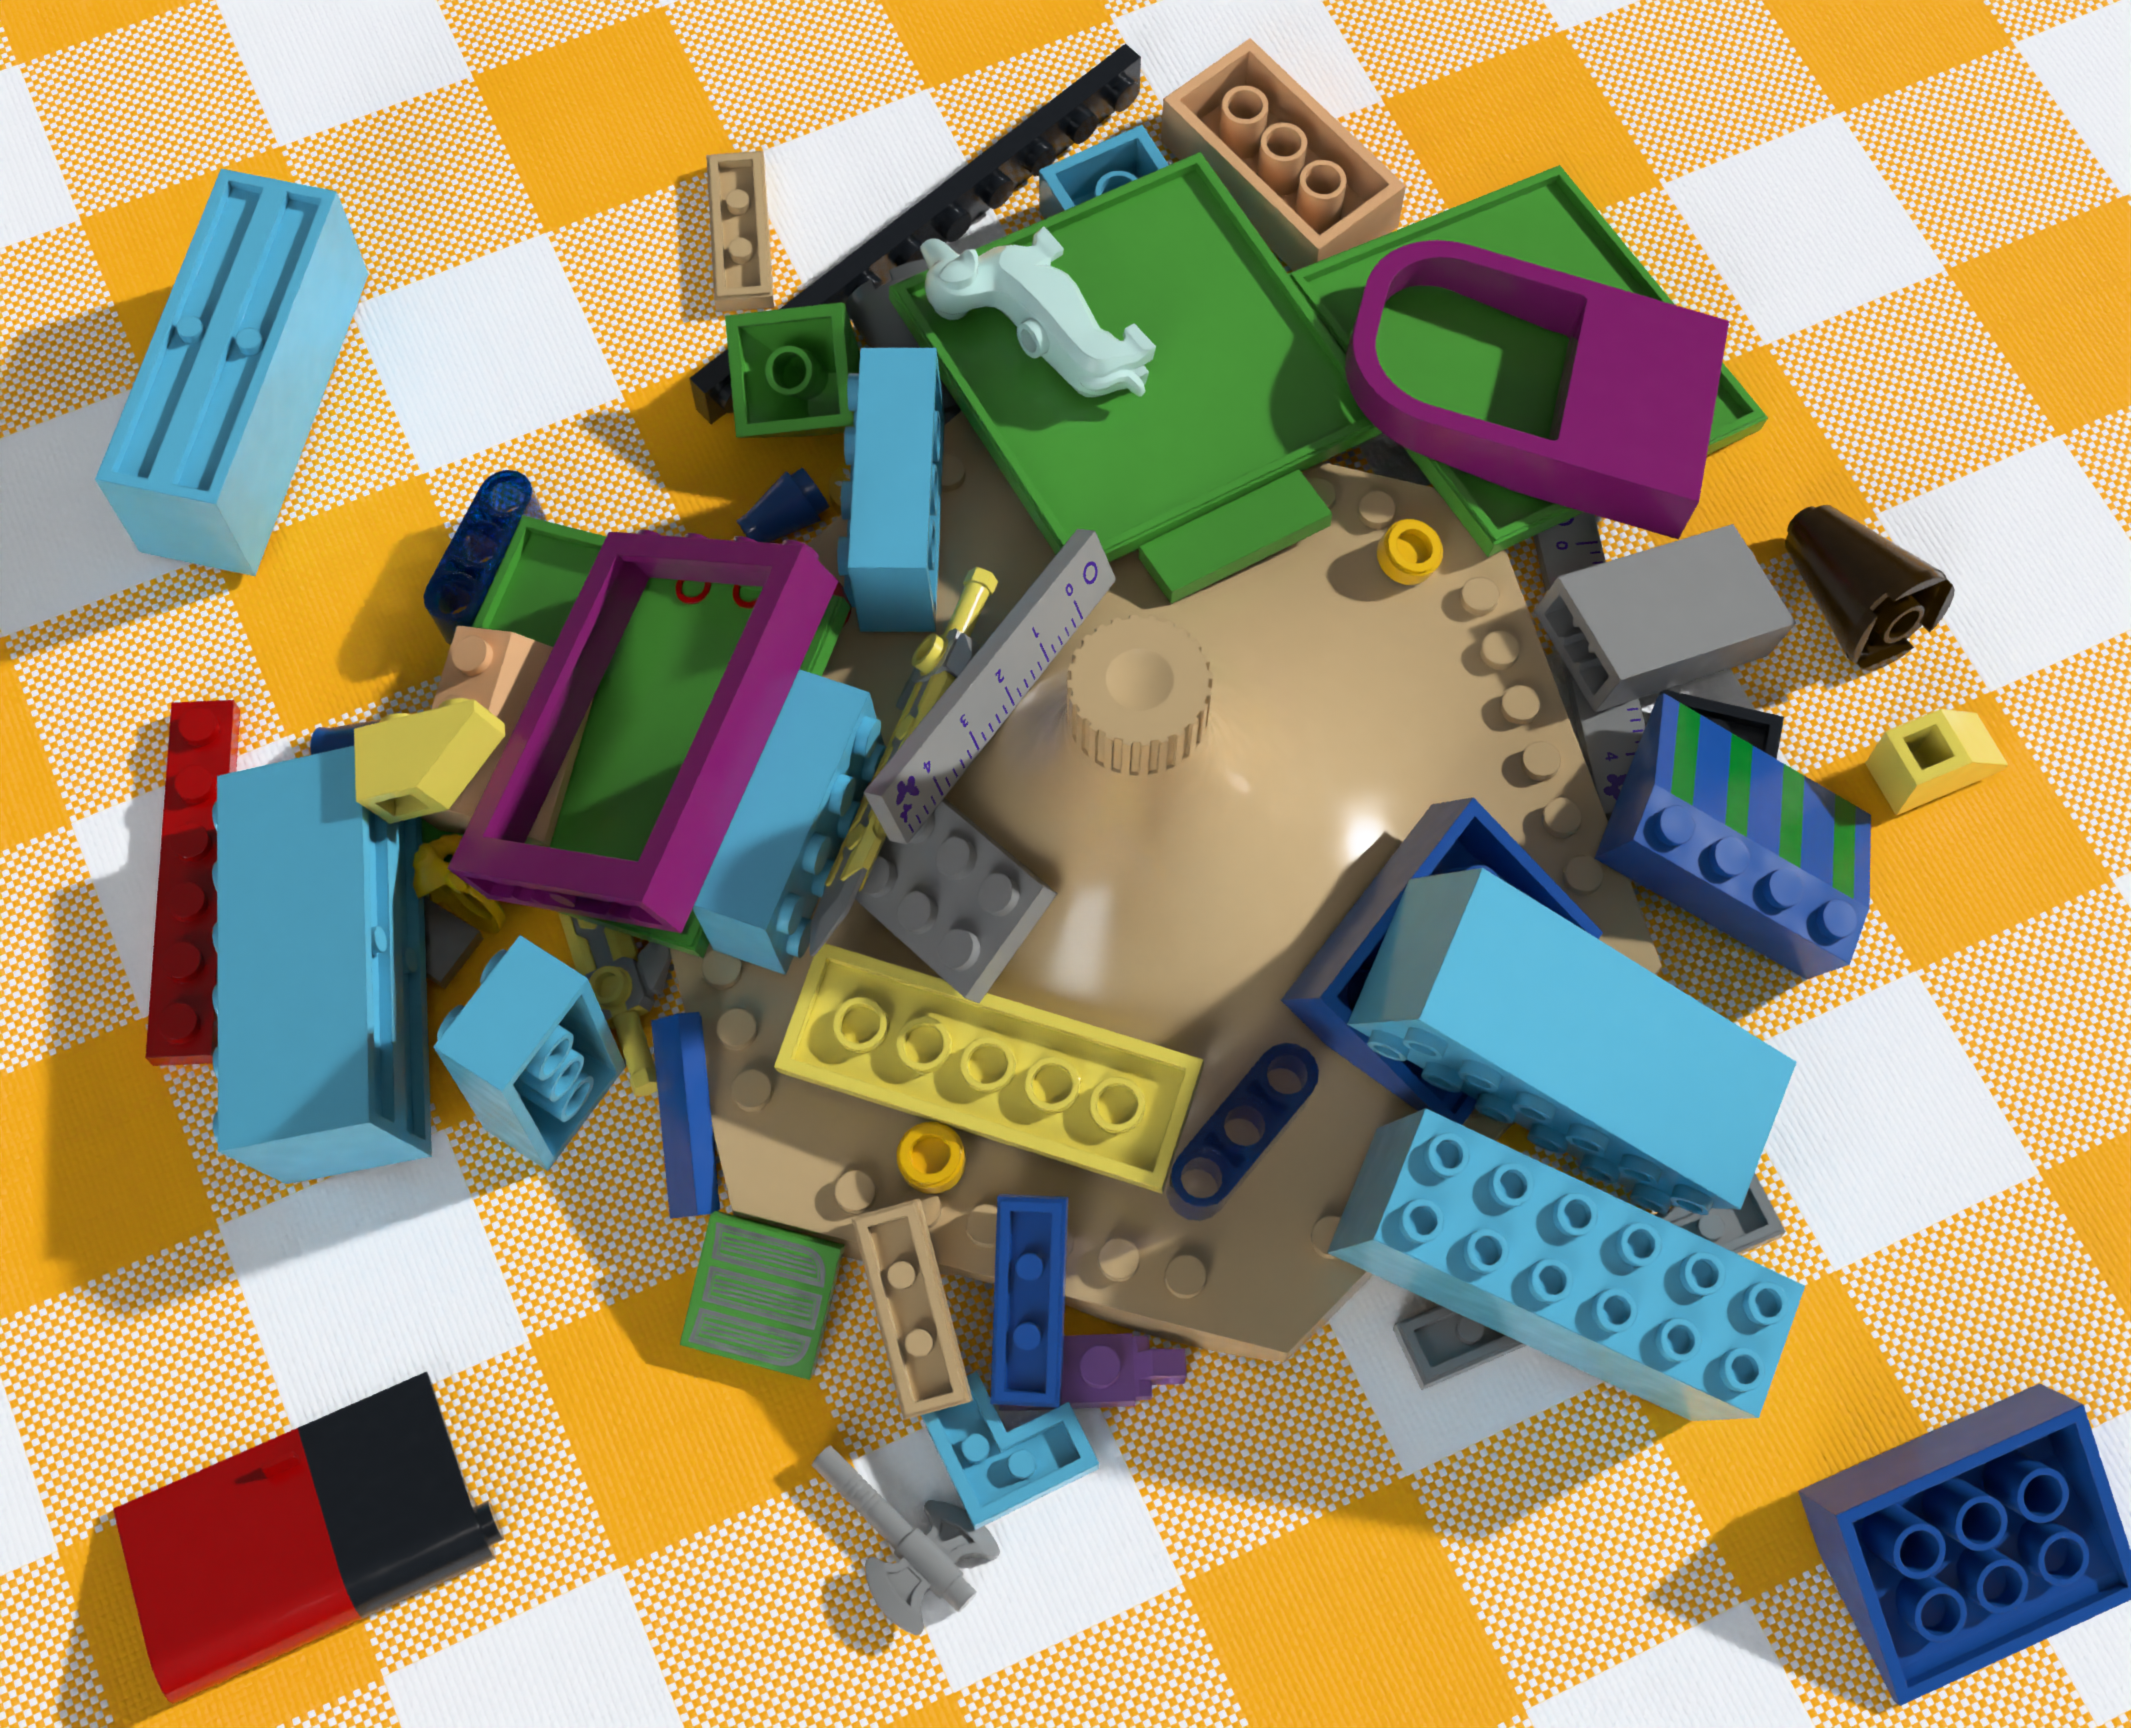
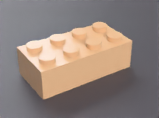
[1161,38,1406,271]

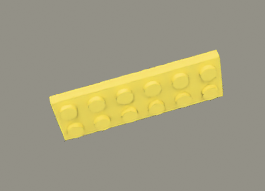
[774,943,1204,1194]

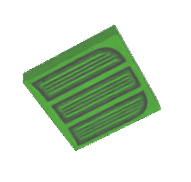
[680,1211,845,1380]

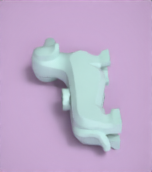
[920,226,1156,397]

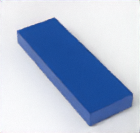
[651,1012,720,1219]
[990,1194,1068,1408]

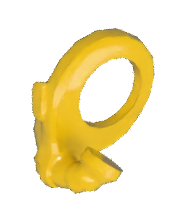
[412,833,507,934]

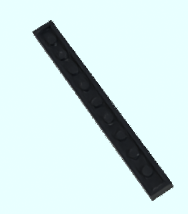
[689,43,1141,425]

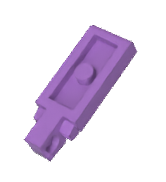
[999,1333,1187,1411]

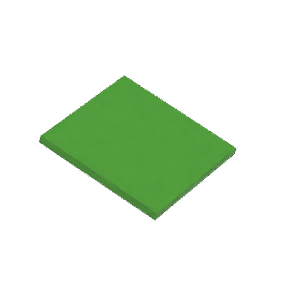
[889,152,1382,562]
[1288,165,1768,557]
[421,515,851,958]

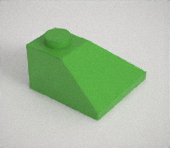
[725,302,860,438]

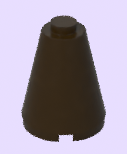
[1785,505,1955,671]

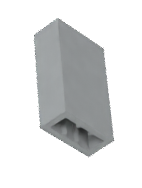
[1533,524,1796,713]

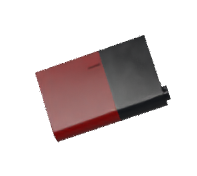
[113,1371,504,1704]

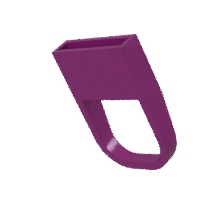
[1345,240,1729,540]

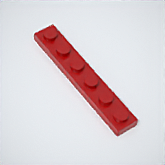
[145,700,240,1066]

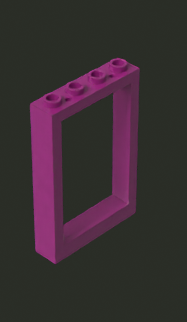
[447,529,838,933]

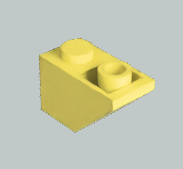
[354,698,505,824]
[1865,709,2008,815]

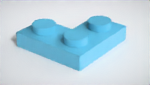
[920,1371,1099,1530]

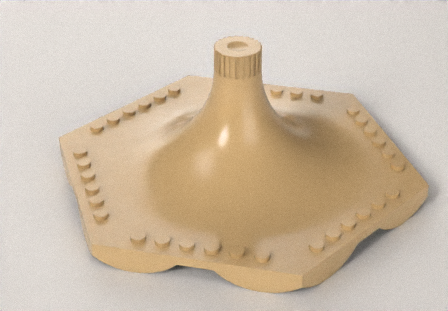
[670,411,1662,1362]

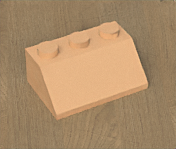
[421,626,594,846]

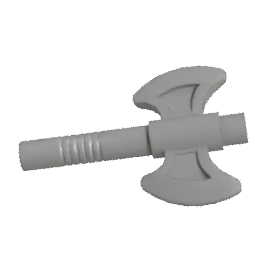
[811,1445,1000,1636]

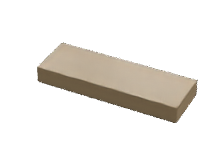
[706,151,775,312]
[851,1199,973,1420]

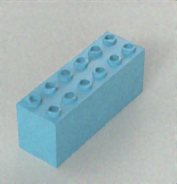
[95,168,369,576]
[212,746,432,1184]
[1347,868,1797,1215]
[1327,1108,1805,1421]

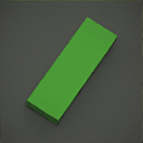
[1139,469,1332,604]

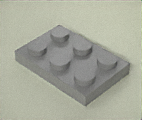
[855,798,1058,1003]

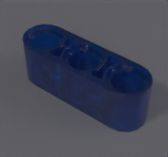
[423,470,547,645]
[1166,1043,1319,1221]

